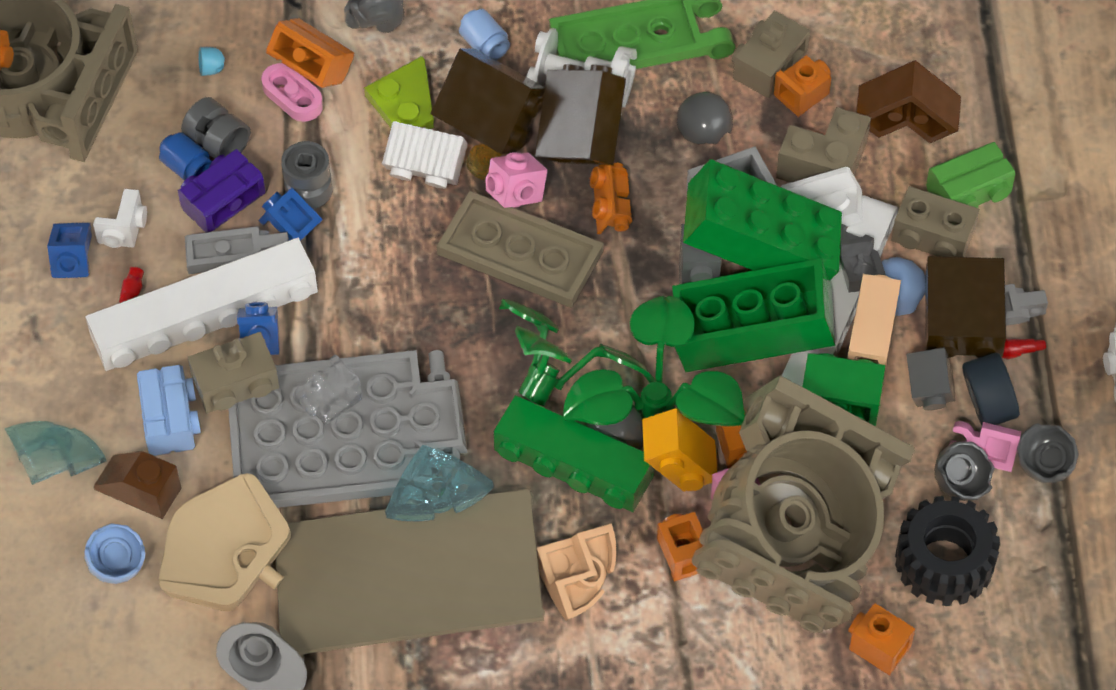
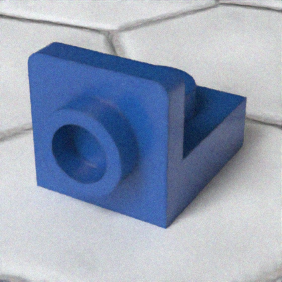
[258,188,323,241]
[47,223,92,278]
[237,302,280,355]

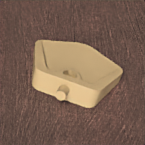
[159,473,291,612]

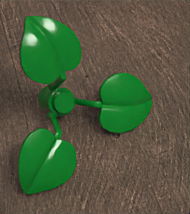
[563,296,745,426]
[499,299,655,406]

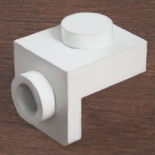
[93,189,147,248]

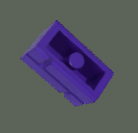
[178,149,266,233]

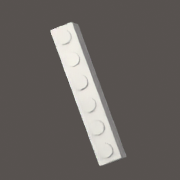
[85,238,318,371]

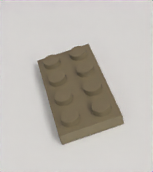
[437,191,604,308]

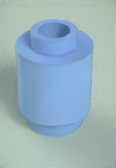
[459,9,510,60]

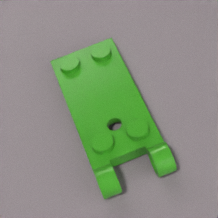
[549,0,735,69]

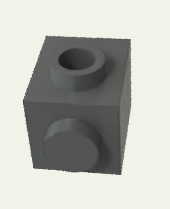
[906,348,955,410]

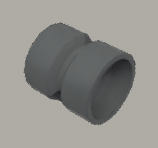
[181,97,251,159]
[281,141,333,209]

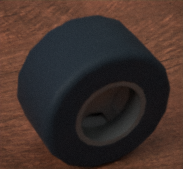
[962,352,1020,425]

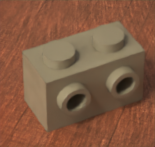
[891,186,980,257]

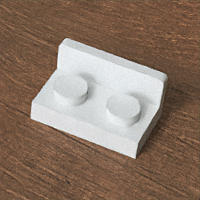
[781,167,862,227]

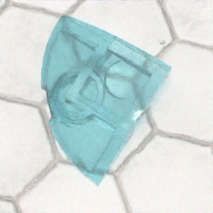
[5,421,107,485]
[385,445,494,522]

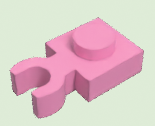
[949,421,1022,472]

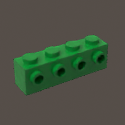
[493,395,654,512]

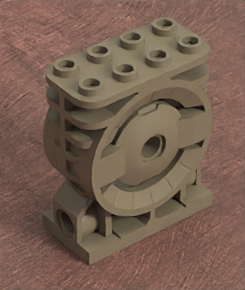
[0,0,138,162]
[692,375,915,633]

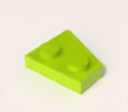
[364,56,434,129]

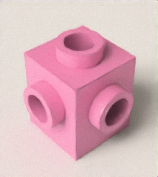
[485,152,547,208]

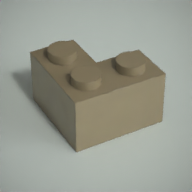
[776,107,871,183]

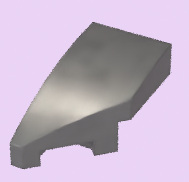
[840,224,886,293]

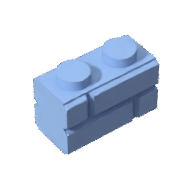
[137,365,201,456]

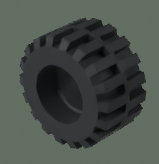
[895,496,1000,606]

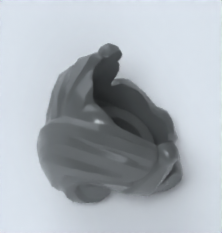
[344,0,405,33]

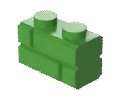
[926,142,1016,208]

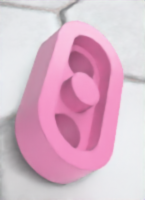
[261,63,323,122]

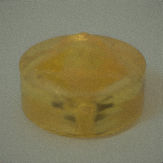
[466,144,502,180]

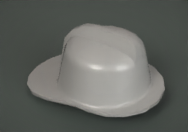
[216,622,307,690]

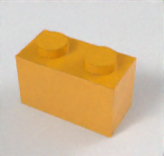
[642,408,717,492]

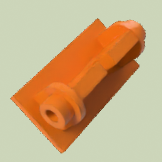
[590,163,632,235]

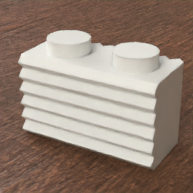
[382,121,468,189]

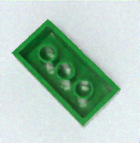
[683,159,842,281]
[672,258,835,373]

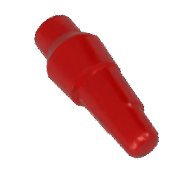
[118,267,144,304]
[1002,339,1046,360]

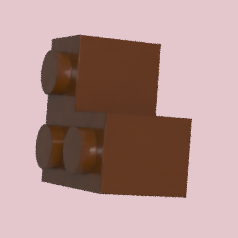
[856,60,961,143]

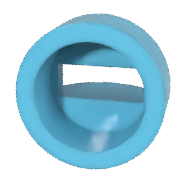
[198,47,225,76]

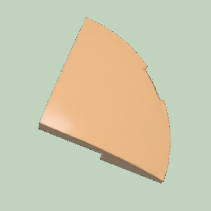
[537,523,616,621]

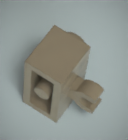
[732,10,810,99]
[188,332,279,414]

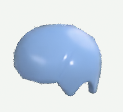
[881,257,925,316]
[84,523,146,584]

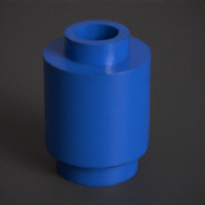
[159,132,212,181]

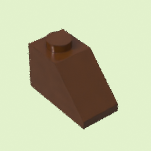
[94,451,182,519]

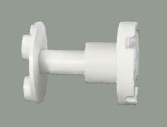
[527,28,637,115]

